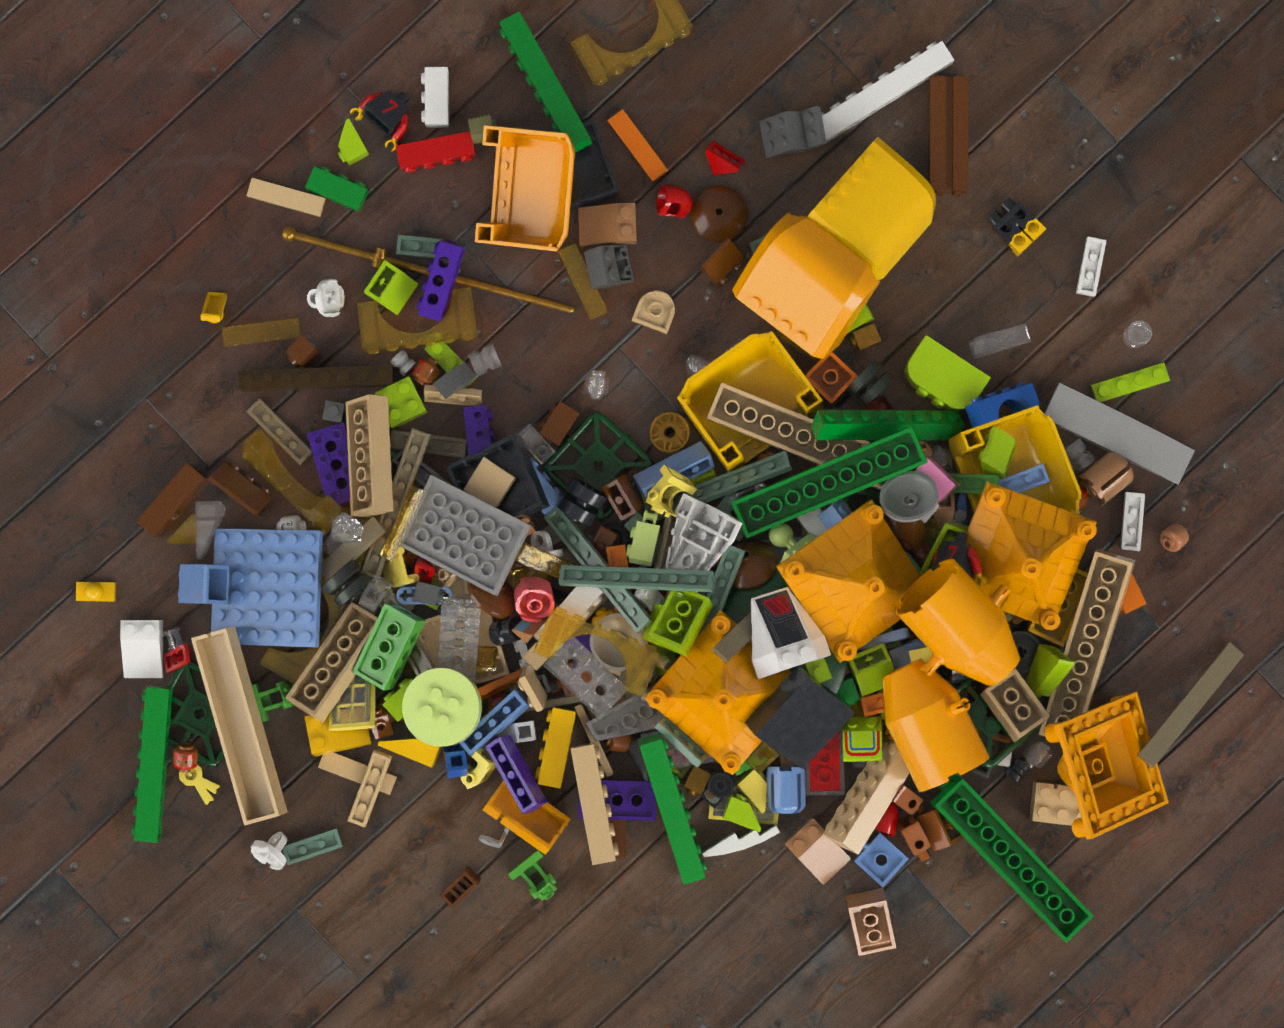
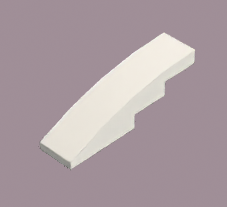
[702,825,780,857]

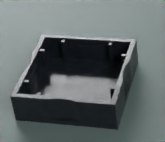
[570,119,619,211]
[446,434,550,520]
[745,666,855,769]

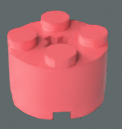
[514,577,554,622]

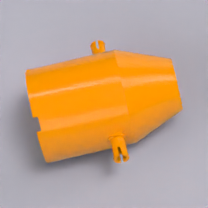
[895,559,1020,686]
[882,659,989,792]

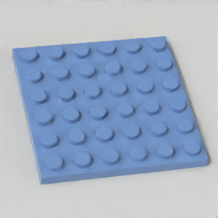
[211,529,323,647]

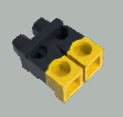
[988,198,1046,257]

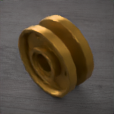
[650,412,690,454]

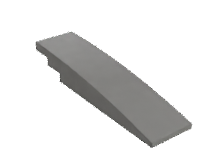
[1044,383,1195,485]

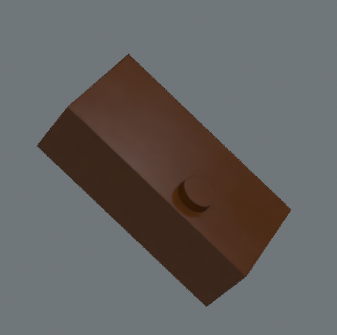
[136,463,209,538]

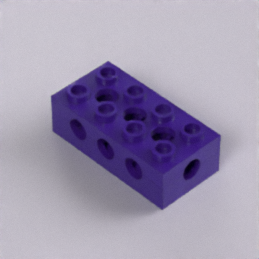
[416,237,466,321]
[307,423,350,508]
[578,779,656,821]

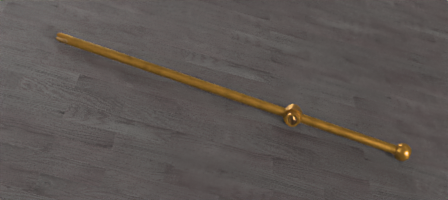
[282,226,575,313]

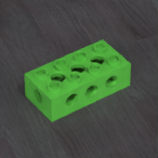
[352,603,426,690]

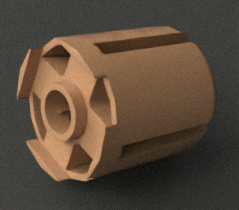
[1078,452,1134,506]

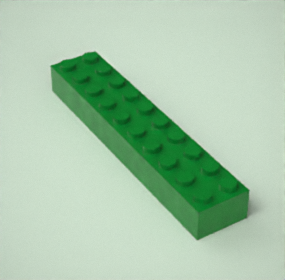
[731,425,928,538]
[930,775,1094,943]

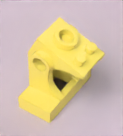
[645,464,697,518]
[461,747,496,789]

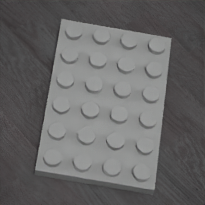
[397,475,531,596]

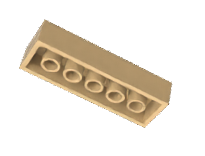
[346,395,394,517]
[285,602,378,723]
[823,737,909,854]
[571,742,619,865]

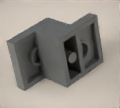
[759,106,827,159]

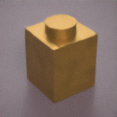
[850,324,881,351]
[684,765,711,796]

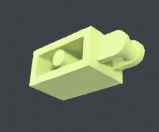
[626,510,660,567]

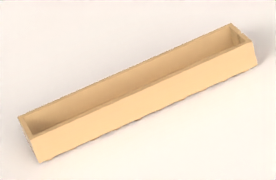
[191,626,288,825]

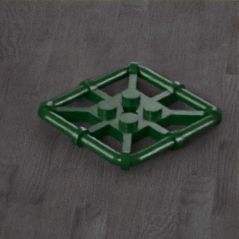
[543,411,654,522]
[167,661,225,768]
[954,678,1043,769]

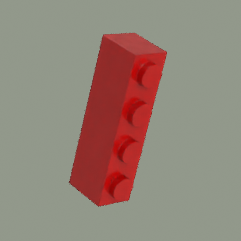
[396,131,476,173]

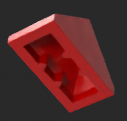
[705,140,745,175]
[414,557,435,584]
[163,644,192,673]

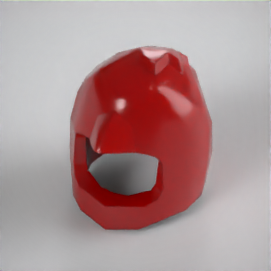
[656,184,693,219]
[874,802,899,837]

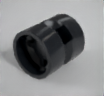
[489,616,521,646]
[708,772,733,798]

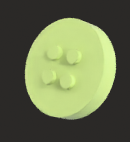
[402,668,482,747]

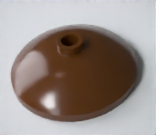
[690,185,747,243]
[732,539,777,590]
[467,579,516,619]

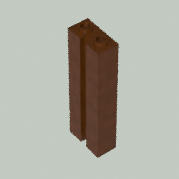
[928,76,969,196]

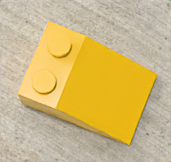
[305,706,372,757]
[378,738,442,767]

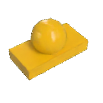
[201,292,227,323]
[76,582,116,602]

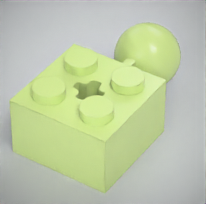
[769,523,815,563]

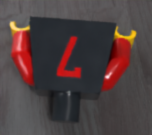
[350,91,409,151]
[932,532,989,587]

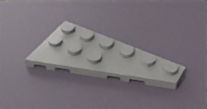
[586,683,665,741]

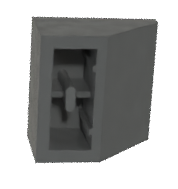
[584,244,634,289]

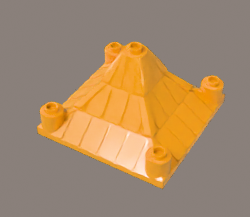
[966,481,1097,630]
[776,500,920,663]
[644,610,792,775]
[1045,692,1169,839]

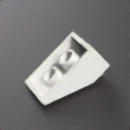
[120,620,163,678]

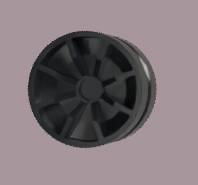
[556,477,607,526]

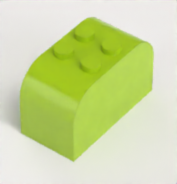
[904,335,991,411]

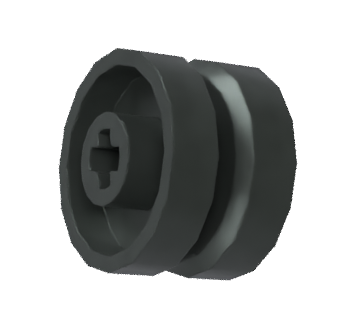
[846,359,894,408]
[323,560,373,608]
[1011,631,1040,673]

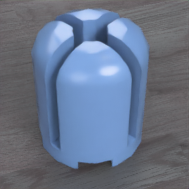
[767,766,806,814]

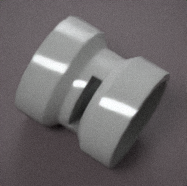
[390,350,417,376]

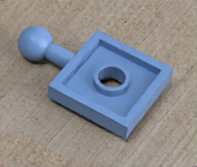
[854,832,908,887]

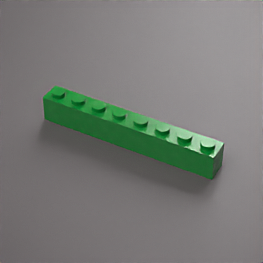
[499,12,592,153]
[811,410,964,440]
[132,685,173,843]
[638,733,707,885]

